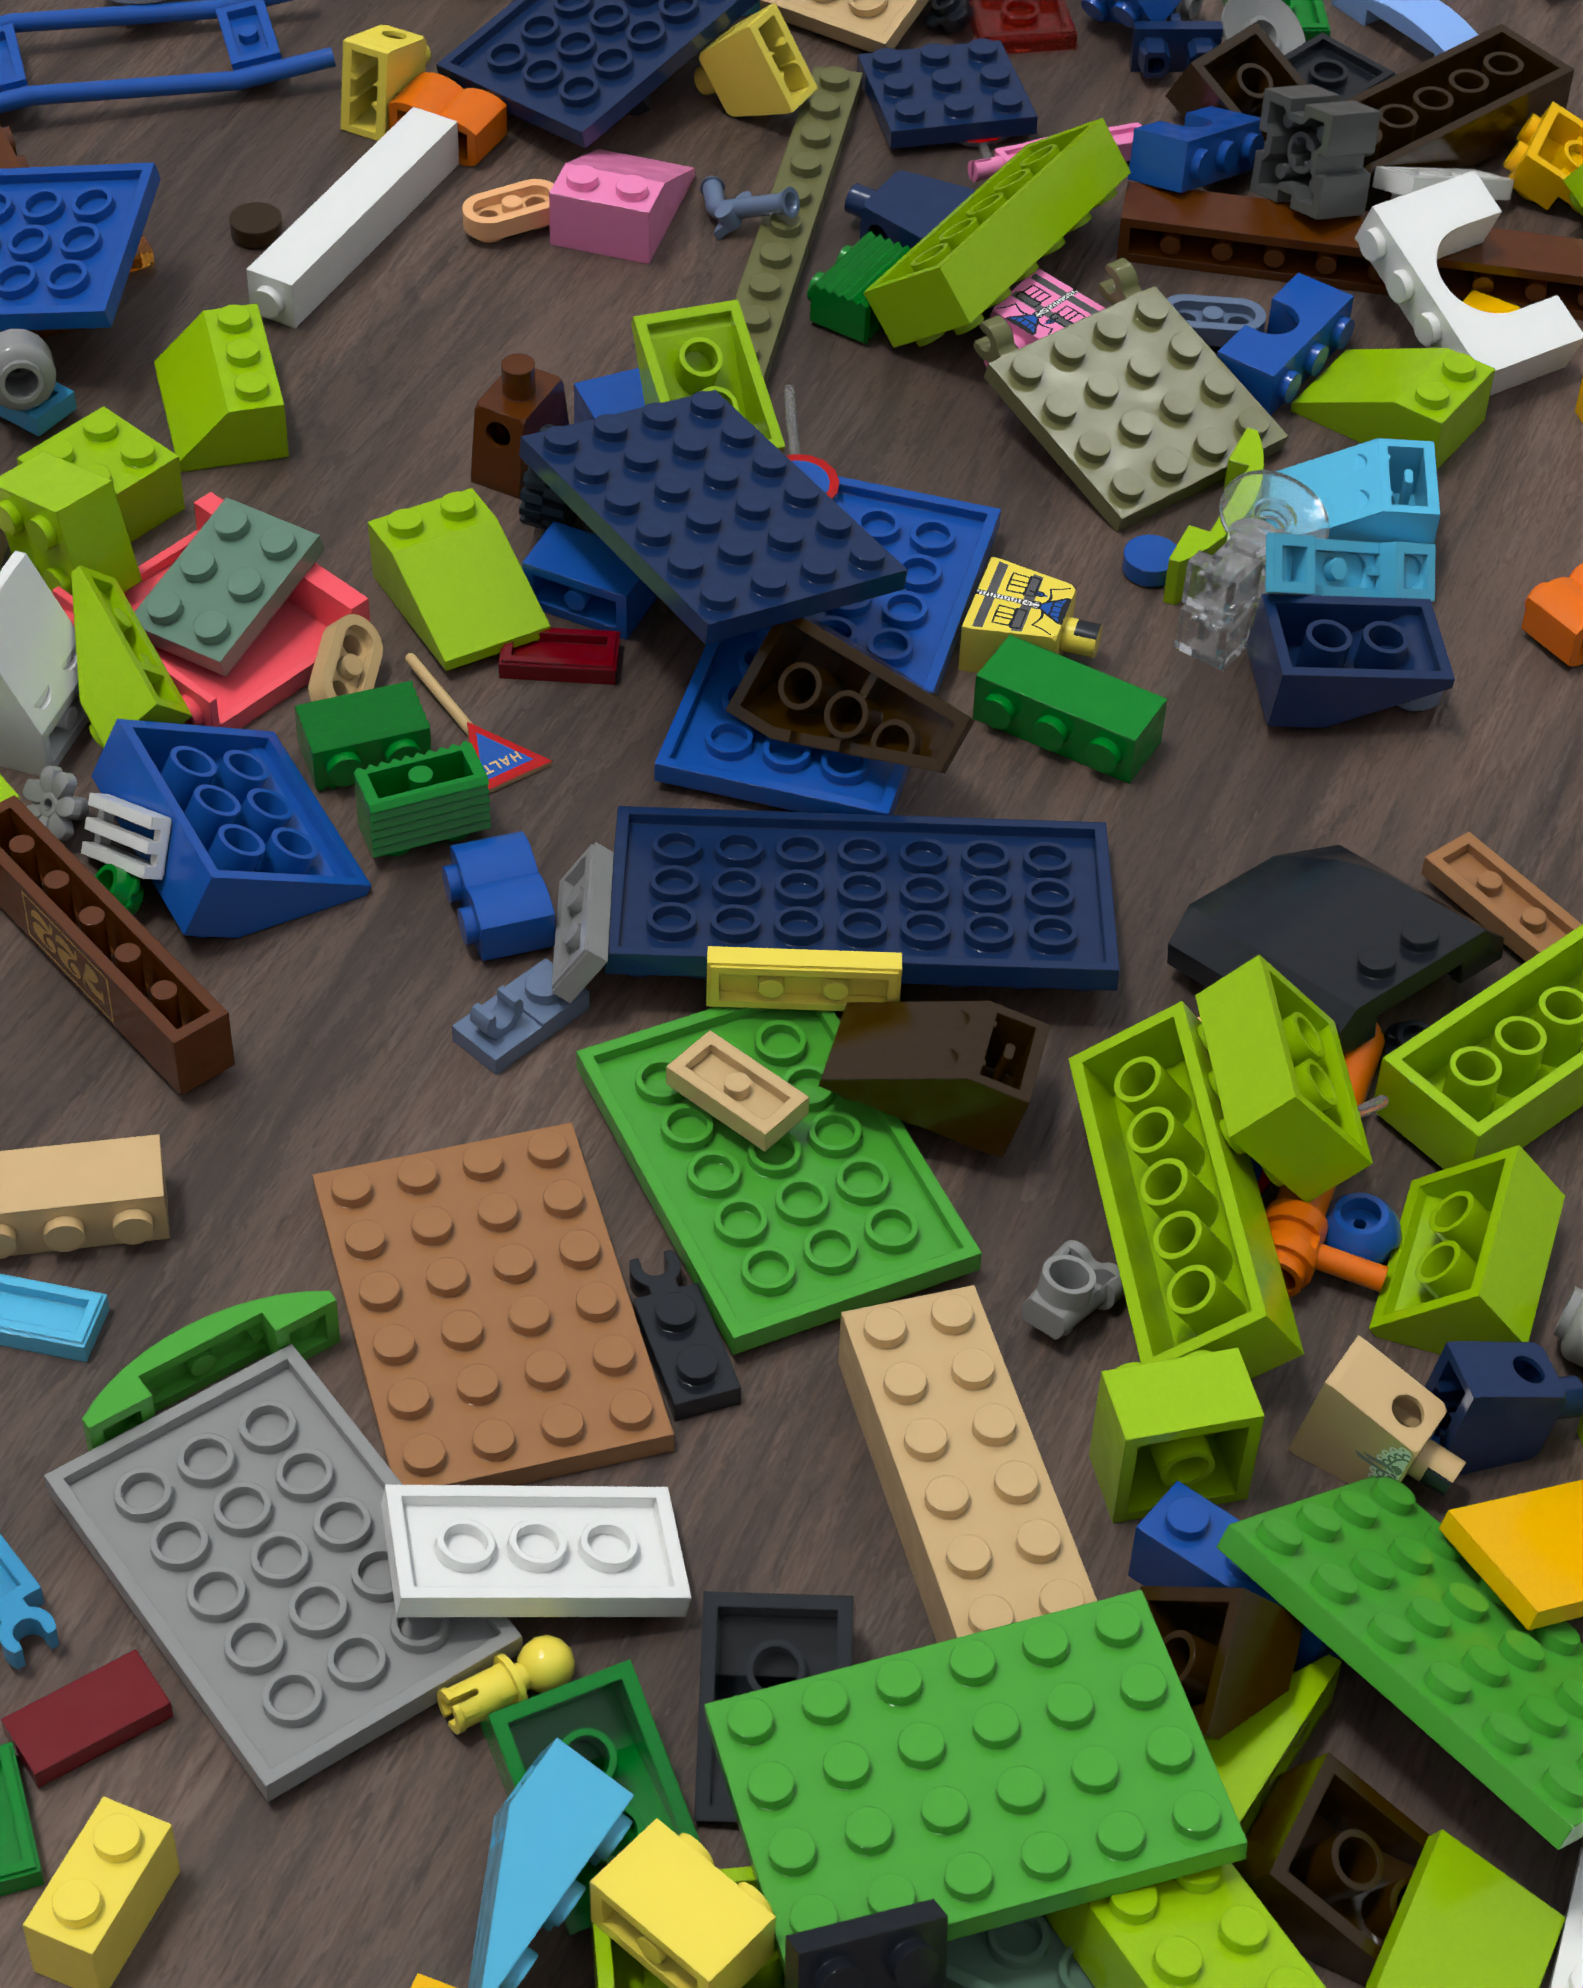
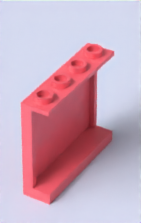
[52,492,370,729]

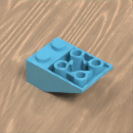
[1258,438,1440,556]
[468,1738,634,1988]

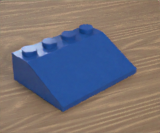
[91,719,372,938]

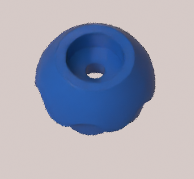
[1324,1192,1402,1264]

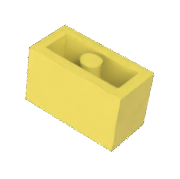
[22,1796,180,1988]
[590,1818,776,1988]

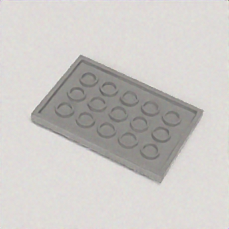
[44,1344,523,1802]

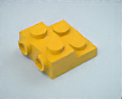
[1503,101,1583,213]

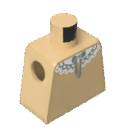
[1288,1335,1466,1498]

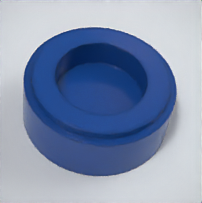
[1122,535,1177,587]

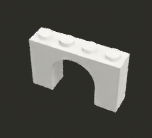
[1355,170,1583,396]

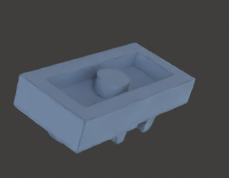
[452,958,590,1075]

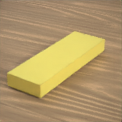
[706,946,902,1011]

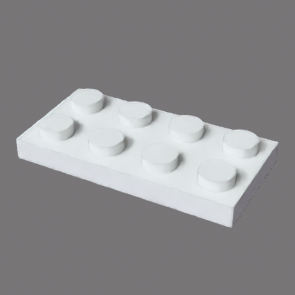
[381,1485,691,1617]

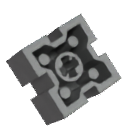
[1250,84,1381,220]

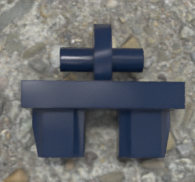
[1129,13,1223,78]

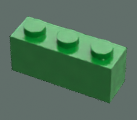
[972,634,1167,784]

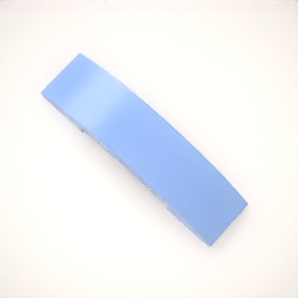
[1331,0,1478,56]

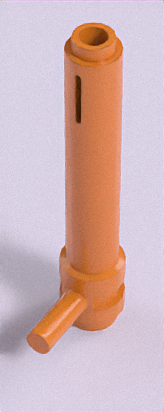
[1265,1022,1389,1297]

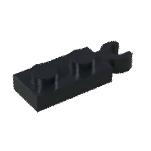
[629,1250,741,1421]

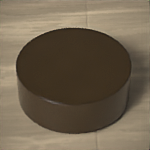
[229,202,283,249]

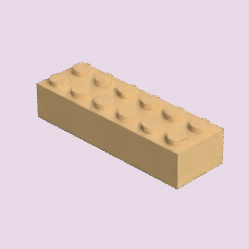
[838,1285,1097,1643]

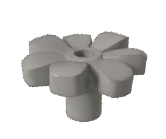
[23,766,90,842]

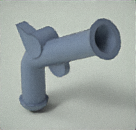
[700,176,800,241]

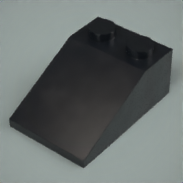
[694,1591,856,1823]

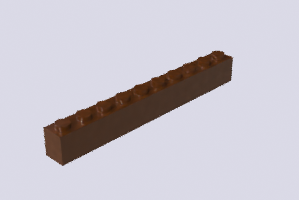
[1116,181,1583,321]

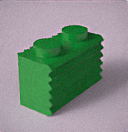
[807,231,911,344]
[294,680,431,792]
[354,741,491,858]

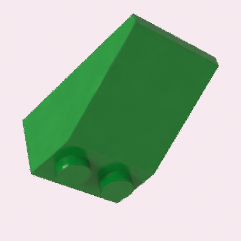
[480,1659,700,1936]

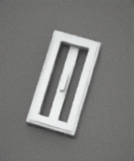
[81,793,172,880]

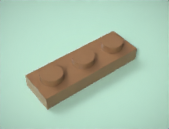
[1421,831,1582,962]

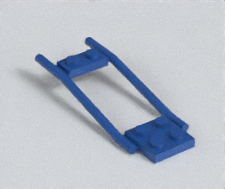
[0,0,336,114]

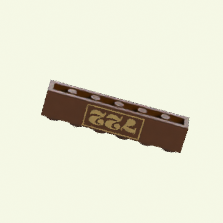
[0,795,235,1095]

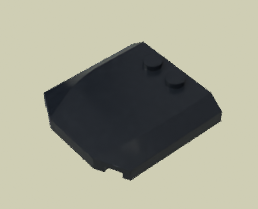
[1167,845,1504,1056]

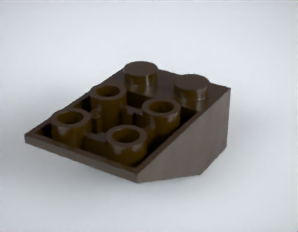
[818,1001,1050,1159]

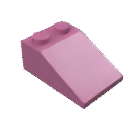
[549,149,695,264]

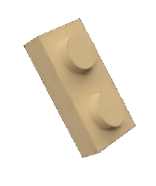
[666,1030,809,1152]

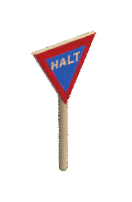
[405,653,553,794]

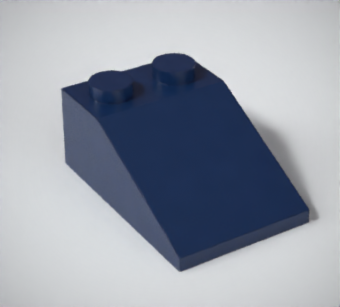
[1246,594,1455,728]

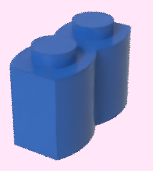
[442,831,556,961]

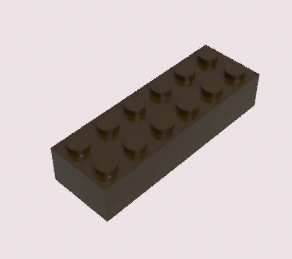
[1345,24,1575,212]

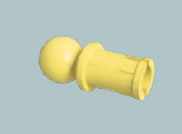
[437,1635,575,1735]

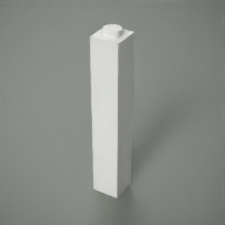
[246,107,459,329]

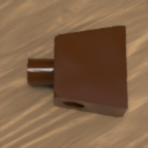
[471,353,569,499]

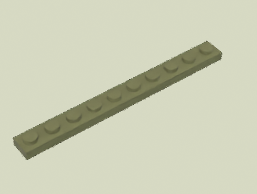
[735,66,863,384]

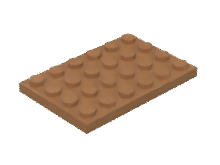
[312,1122,674,1486]

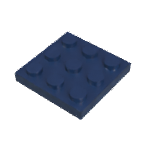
[857,38,1038,149]

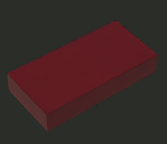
[498,628,621,685]
[1,1649,173,1788]

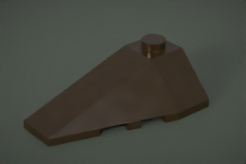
[725,616,975,774]

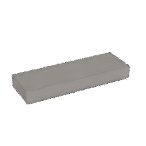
[551,842,614,1003]

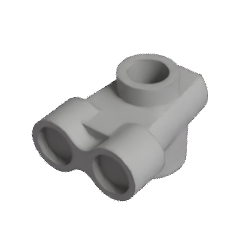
[1021,1240,1124,1340]

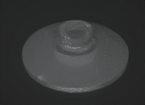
[1219,470,1330,562]

